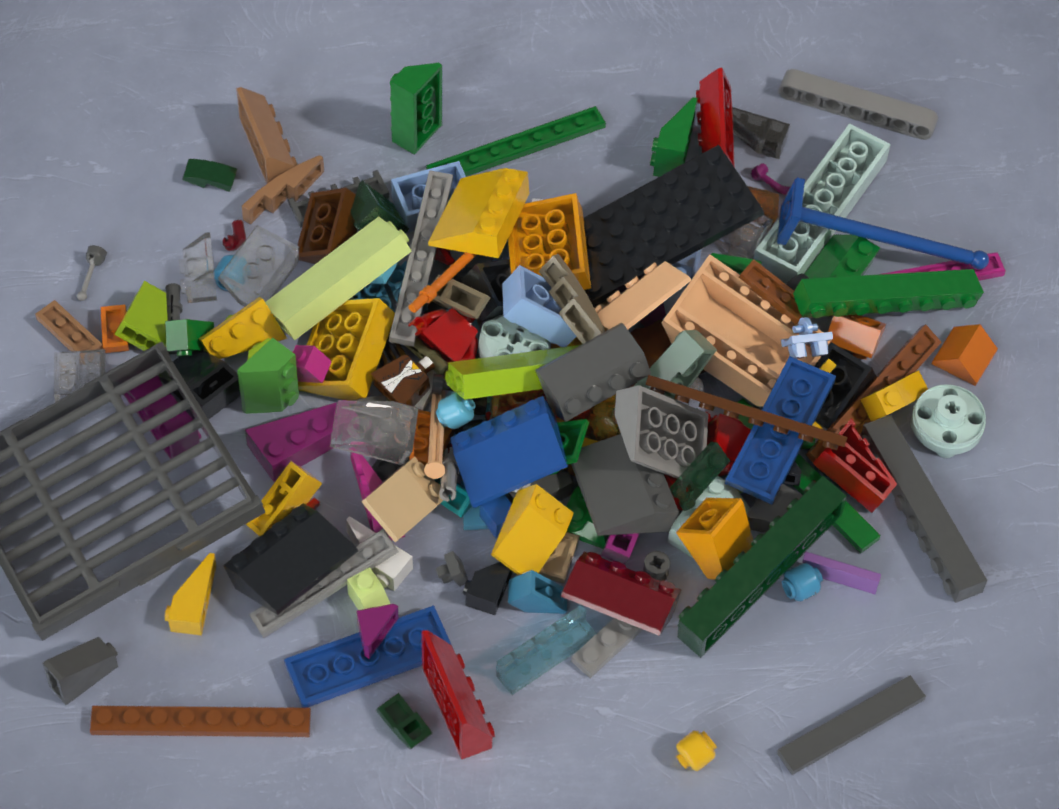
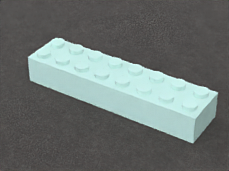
[754,123,891,284]

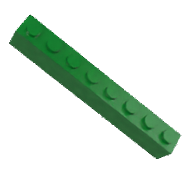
[793,269,984,318]

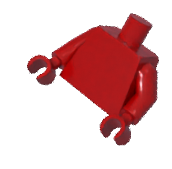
[408,308,479,363]
[705,412,751,478]

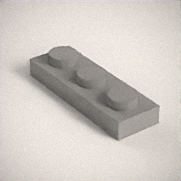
[571,618,643,678]

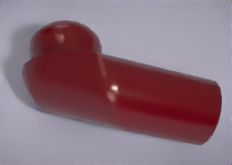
[222,220,246,251]

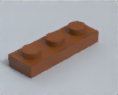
[739,259,802,325]

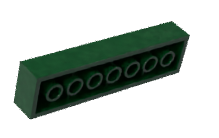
[677,476,847,658]

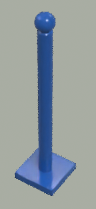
[777,177,989,270]

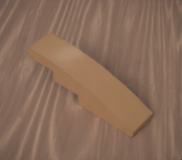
[242,155,324,225]

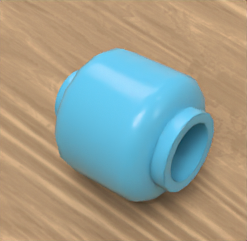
[436,392,475,429]

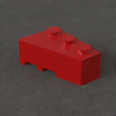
[813,418,897,513]

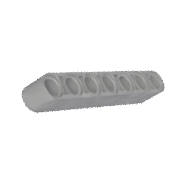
[778,69,938,140]

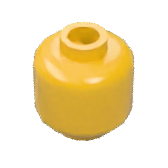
[675,730,717,771]

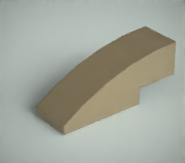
[432,274,490,319]

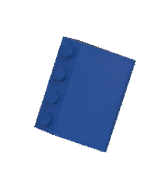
[450,396,568,508]

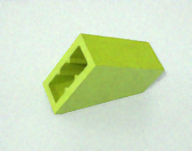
[114,281,168,351]

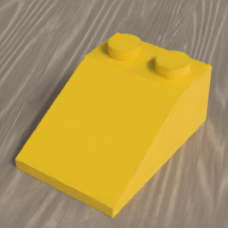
[491,484,574,576]

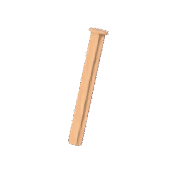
[424,390,446,479]

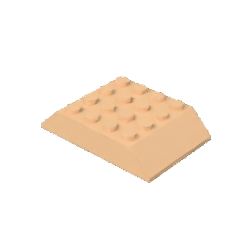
[662,254,831,407]

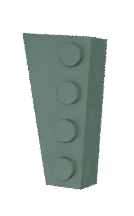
[614,330,717,408]

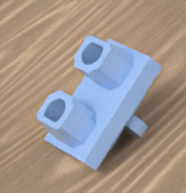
[781,317,833,359]

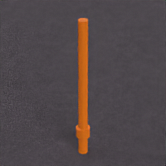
[408,252,477,313]

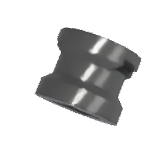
[643,551,670,581]

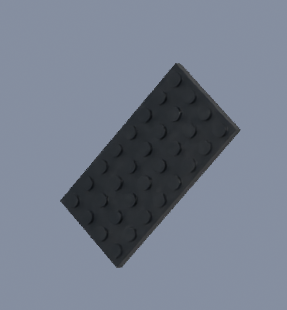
[583,145,765,307]

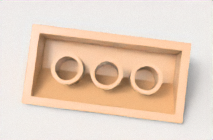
[594,261,691,331]

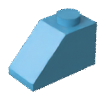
[508,570,568,614]

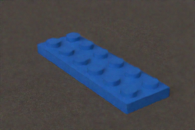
[725,356,836,504]
[284,605,452,708]

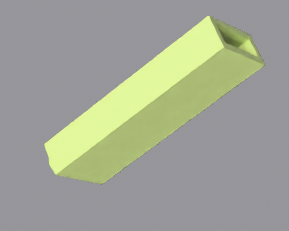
[265,216,412,340]

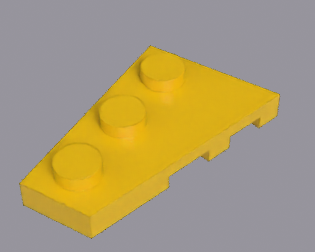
[199,297,287,359]

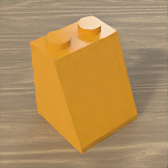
[676,498,753,579]

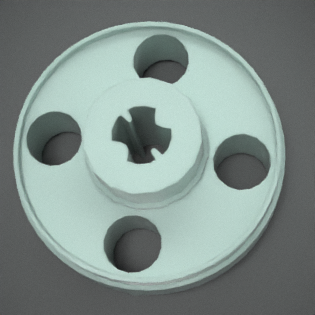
[478,314,551,358]
[910,384,986,458]

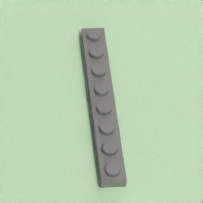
[389,170,453,347]

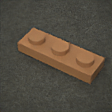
[35,300,103,364]

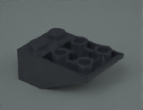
[158,350,241,420]

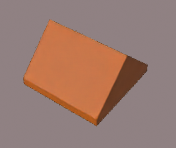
[931,324,998,386]

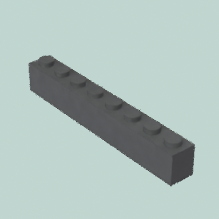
[861,415,987,603]

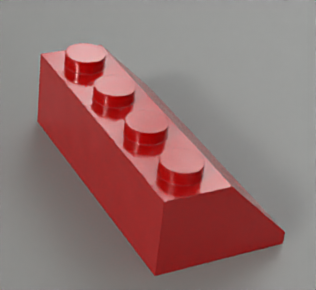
[696,68,735,167]

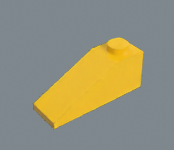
[860,370,928,422]
[246,461,322,536]
[165,553,217,636]

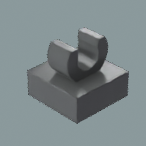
[436,551,468,586]

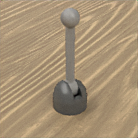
[77,245,107,301]

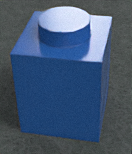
[479,495,512,539]

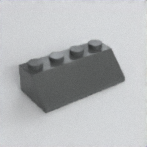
[535,323,651,422]

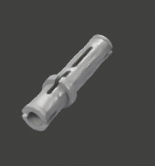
[439,447,460,501]

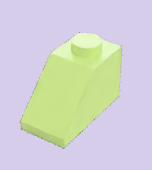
[347,568,390,610]

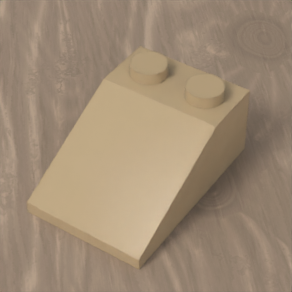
[362,456,443,542]

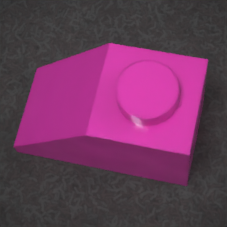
[293,345,332,383]

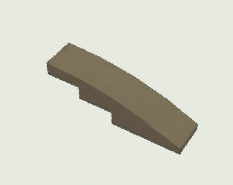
[539,254,605,344]

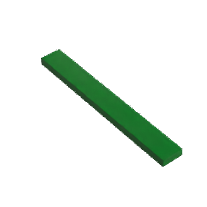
[426,106,606,177]
[737,398,881,554]

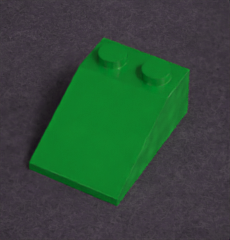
[650,97,698,177]

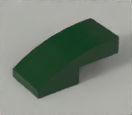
[182,159,237,192]
[376,693,433,750]

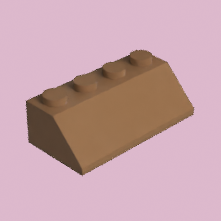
[236,87,297,184]

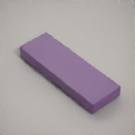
[802,552,881,594]

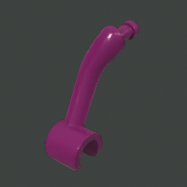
[751,163,790,195]

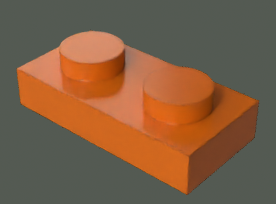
[101,305,129,353]

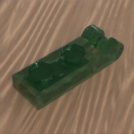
[670,442,730,511]

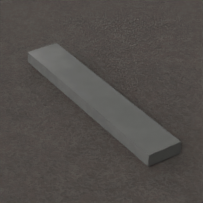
[777,675,926,775]

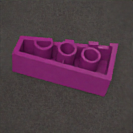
[123,375,202,459]
[245,400,360,482]

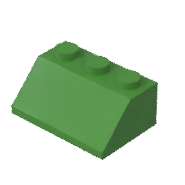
[237,338,299,414]

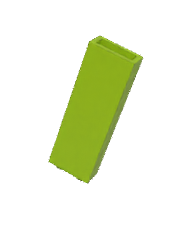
[445,345,580,400]

